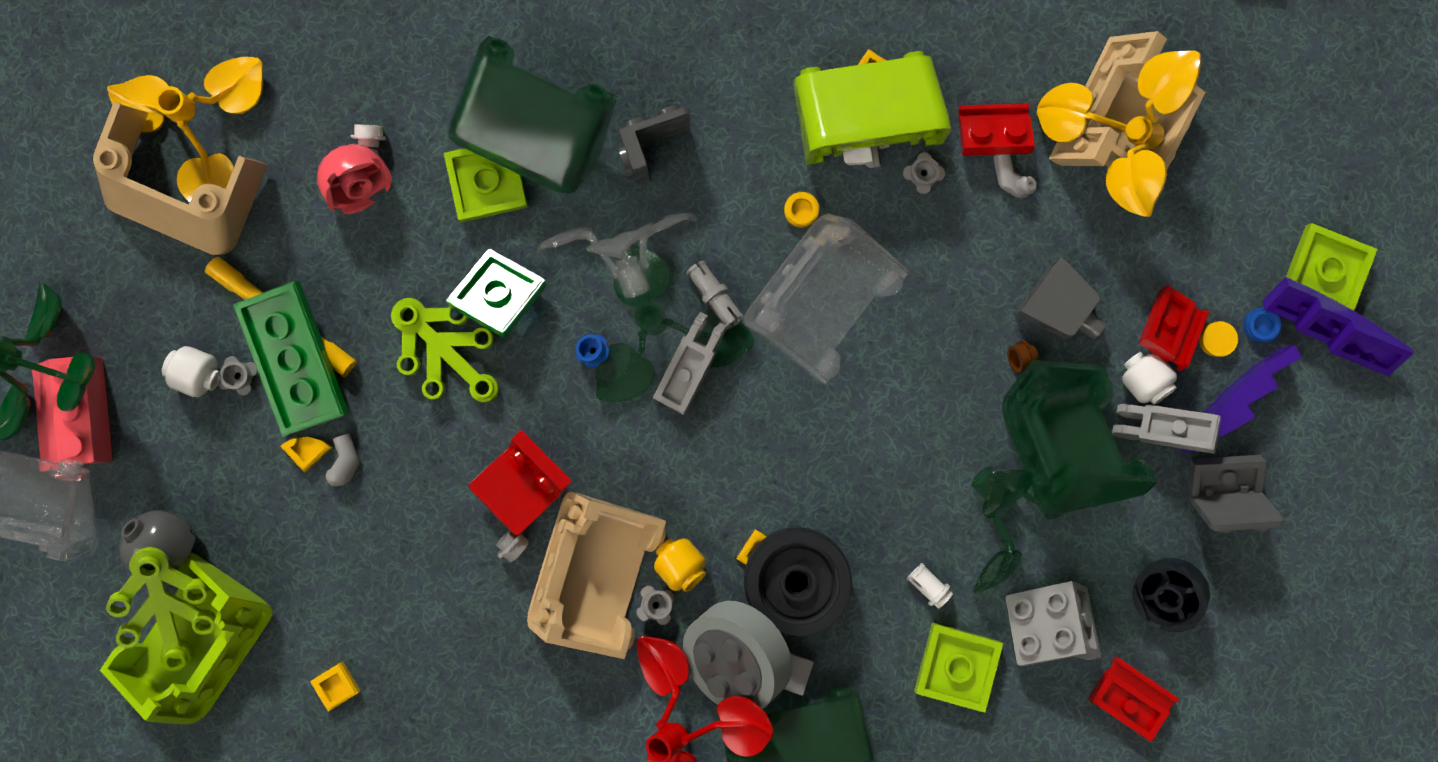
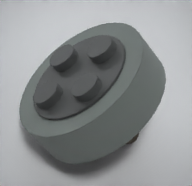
[683,601,792,710]

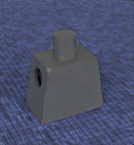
[1014,257,1106,340]

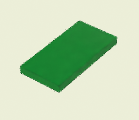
[233,281,349,437]

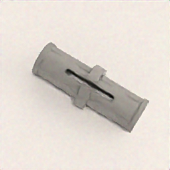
[686,260,744,330]

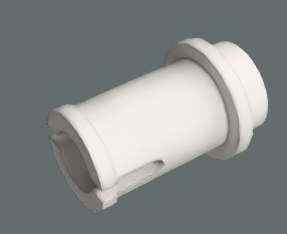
[907,563,953,609]

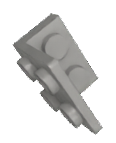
[1006,581,1101,666]

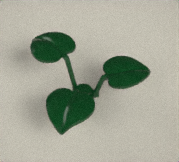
[0,282,95,440]

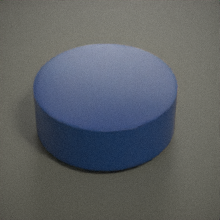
[1243,307,1282,343]

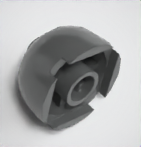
[118,510,195,574]

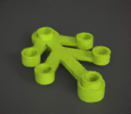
[391,298,499,402]
[106,547,216,671]

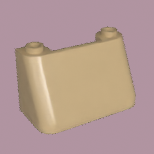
[527,492,666,659]

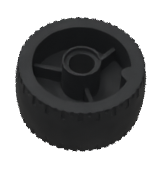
[744,527,852,637]

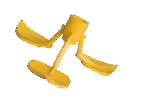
[1036,50,1201,217]
[107,57,263,202]

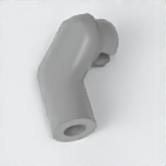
[993,154,1036,198]
[326,434,360,487]

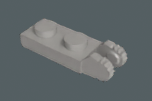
[653,312,727,415]
[1112,404,1222,454]

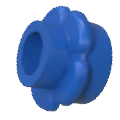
[576,334,610,368]

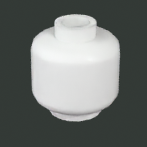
[162,346,220,397]
[1122,352,1177,405]

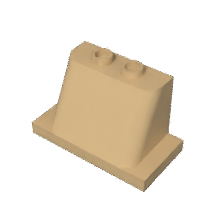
[1049,31,1206,169]

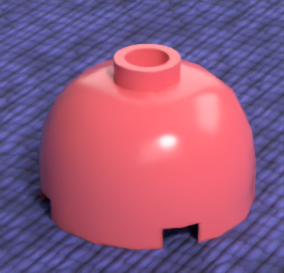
[317,144,392,214]

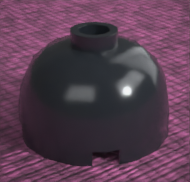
[1132,558,1211,632]

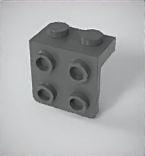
[618,105,690,184]
[1187,455,1284,533]

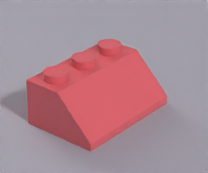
[32,357,113,470]

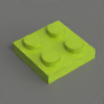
[444,137,529,223]
[1286,223,1378,311]
[914,623,1003,713]

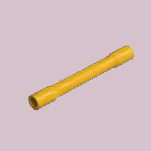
[205,257,357,377]

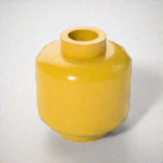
[654,538,706,592]

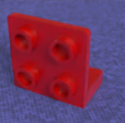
[468,430,572,536]

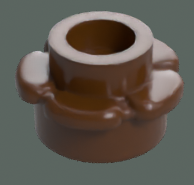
[1007,340,1039,374]

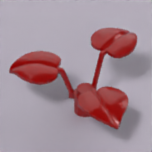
[637,636,774,762]

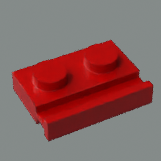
[958,103,1035,156]
[1138,285,1209,371]
[1088,656,1179,742]

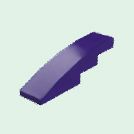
[1262,277,1414,376]
[1180,345,1302,453]

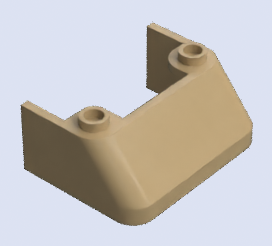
[93,102,268,255]

